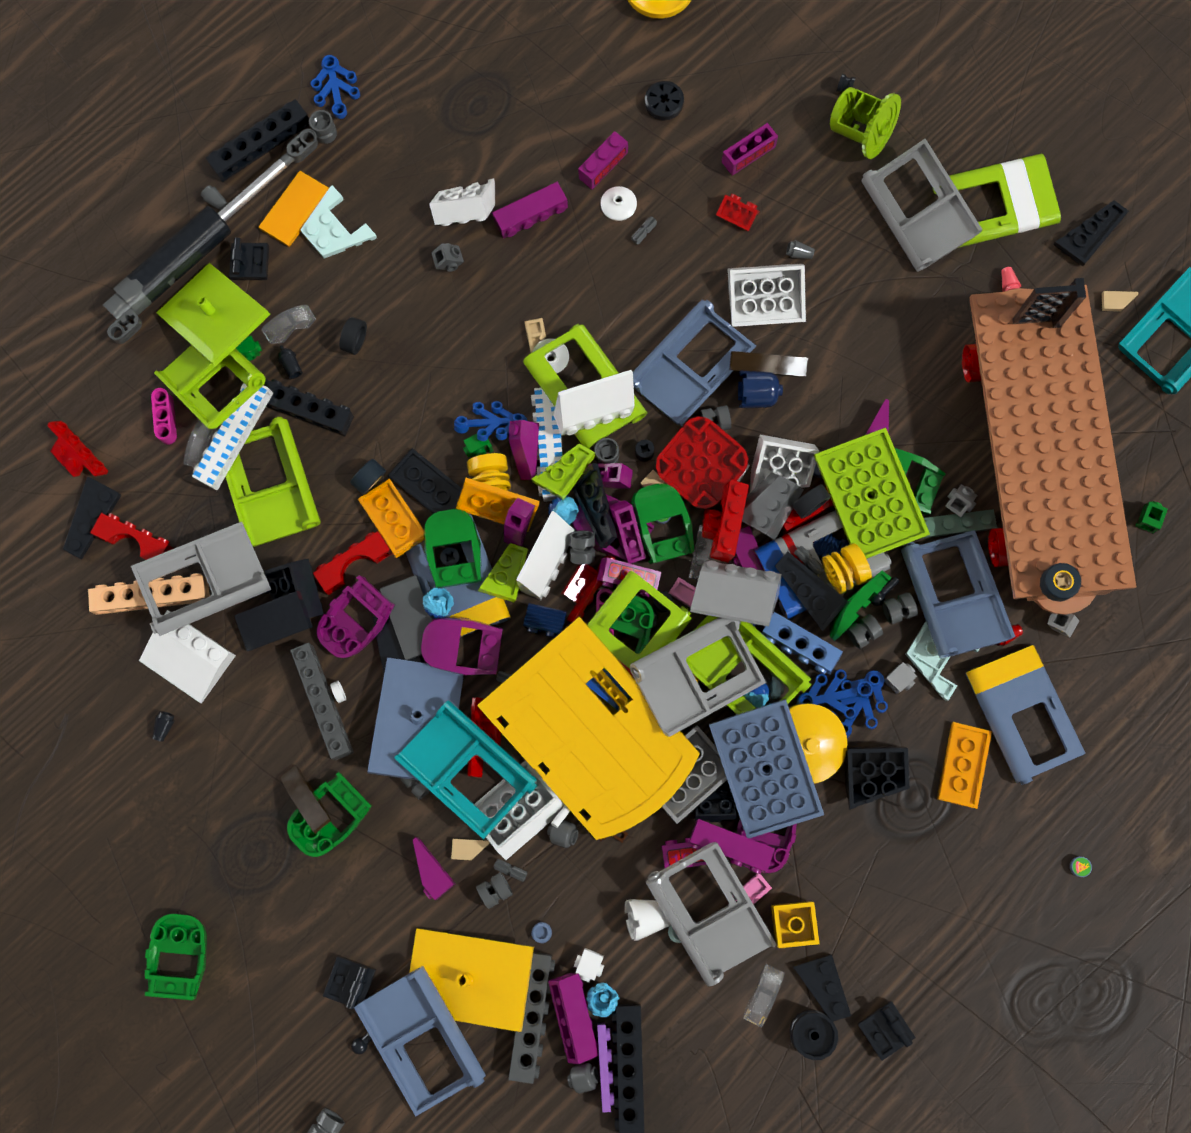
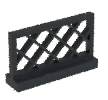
[1012,278,1086,328]

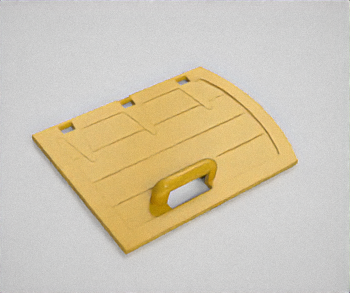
[477,616,700,840]

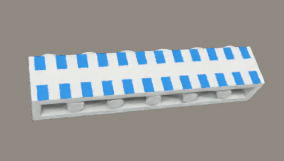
[192,383,273,490]
[531,388,563,502]

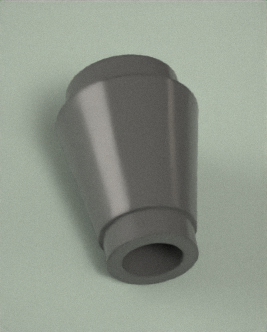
[201,185,229,210]
[786,240,815,259]

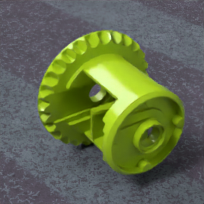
[830,87,901,159]

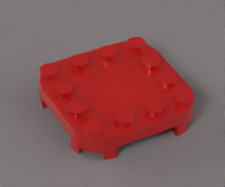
[656,417,748,509]

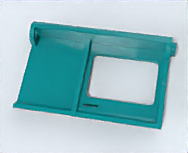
[1118,267,1191,394]
[394,700,537,839]

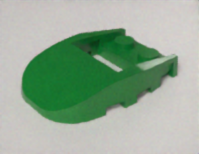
[895,448,946,515]
[631,484,695,564]
[424,509,482,588]
[830,570,891,641]
[610,596,654,654]
[287,772,373,857]
[145,914,207,1000]

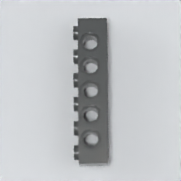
[290,643,354,760]
[509,952,555,1084]

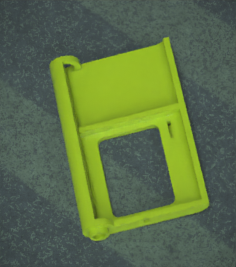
[225,417,321,547]

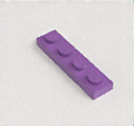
[597,1022,614,1112]

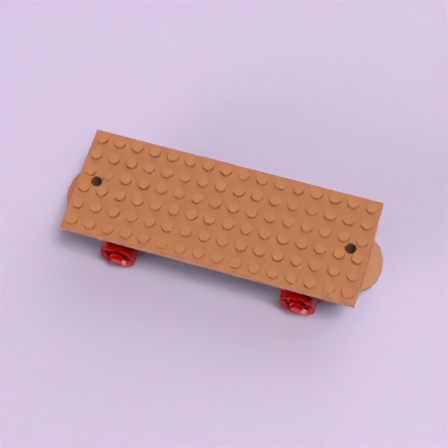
[962,285,1136,615]

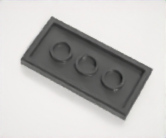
[380,575,433,660]

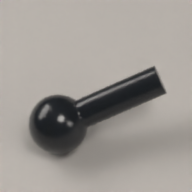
[870,576,899,606]
[351,1032,372,1055]

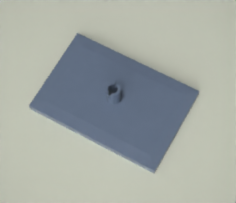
[367,658,464,780]
[709,699,824,838]

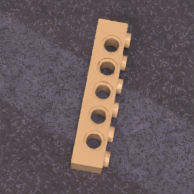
[88,573,210,615]

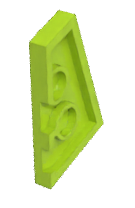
[531,444,596,500]
[478,543,528,602]

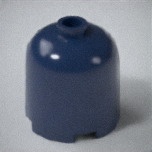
[738,370,783,408]

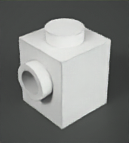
[574,948,604,982]

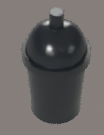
[278,345,303,379]

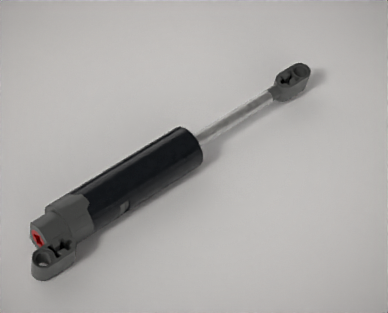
[103,129,318,344]

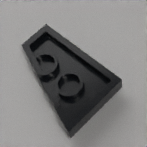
[793,954,851,1021]

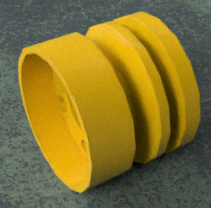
[467,453,511,491]
[822,543,872,594]

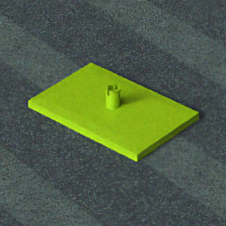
[156,263,271,367]
[814,428,930,559]

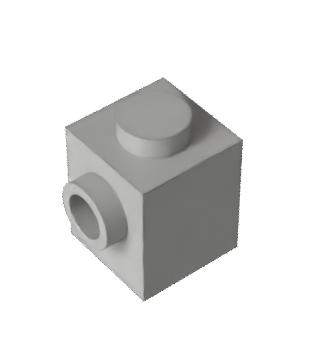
[1047,613,1079,638]
[884,662,917,694]

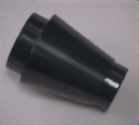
[152,711,175,742]

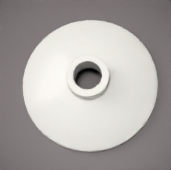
[601,186,637,221]
[532,339,569,373]

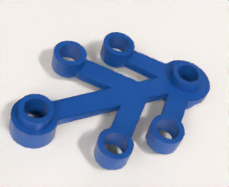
[311,55,360,119]
[454,401,527,441]
[797,669,873,720]
[834,671,888,738]

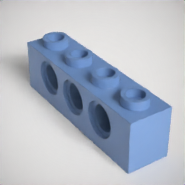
[762,612,843,675]

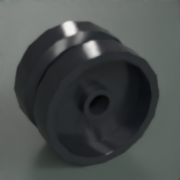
[789,1010,838,1060]

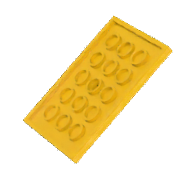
[409,928,534,1032]

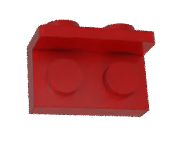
[716,193,760,231]
[702,509,722,540]

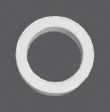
[330,681,346,703]

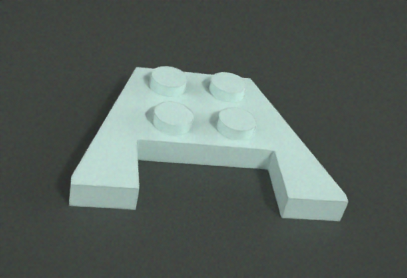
[301,185,377,258]
[905,622,979,701]

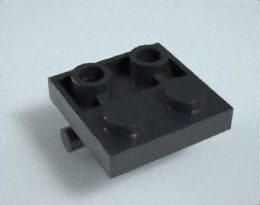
[229,237,269,280]
[695,781,736,822]
[323,956,376,1009]
[857,1001,916,1061]

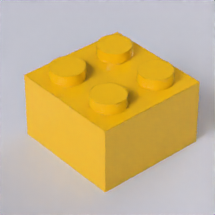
[771,901,820,948]

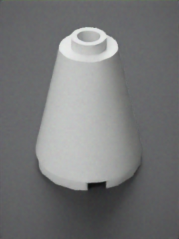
[625,899,671,941]

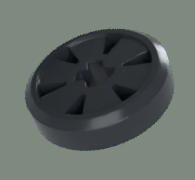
[645,81,684,120]

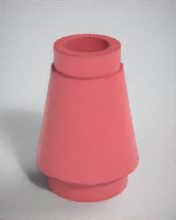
[1001,267,1021,292]

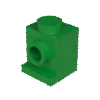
[236,336,262,361]
[463,434,494,458]
[1135,501,1168,534]

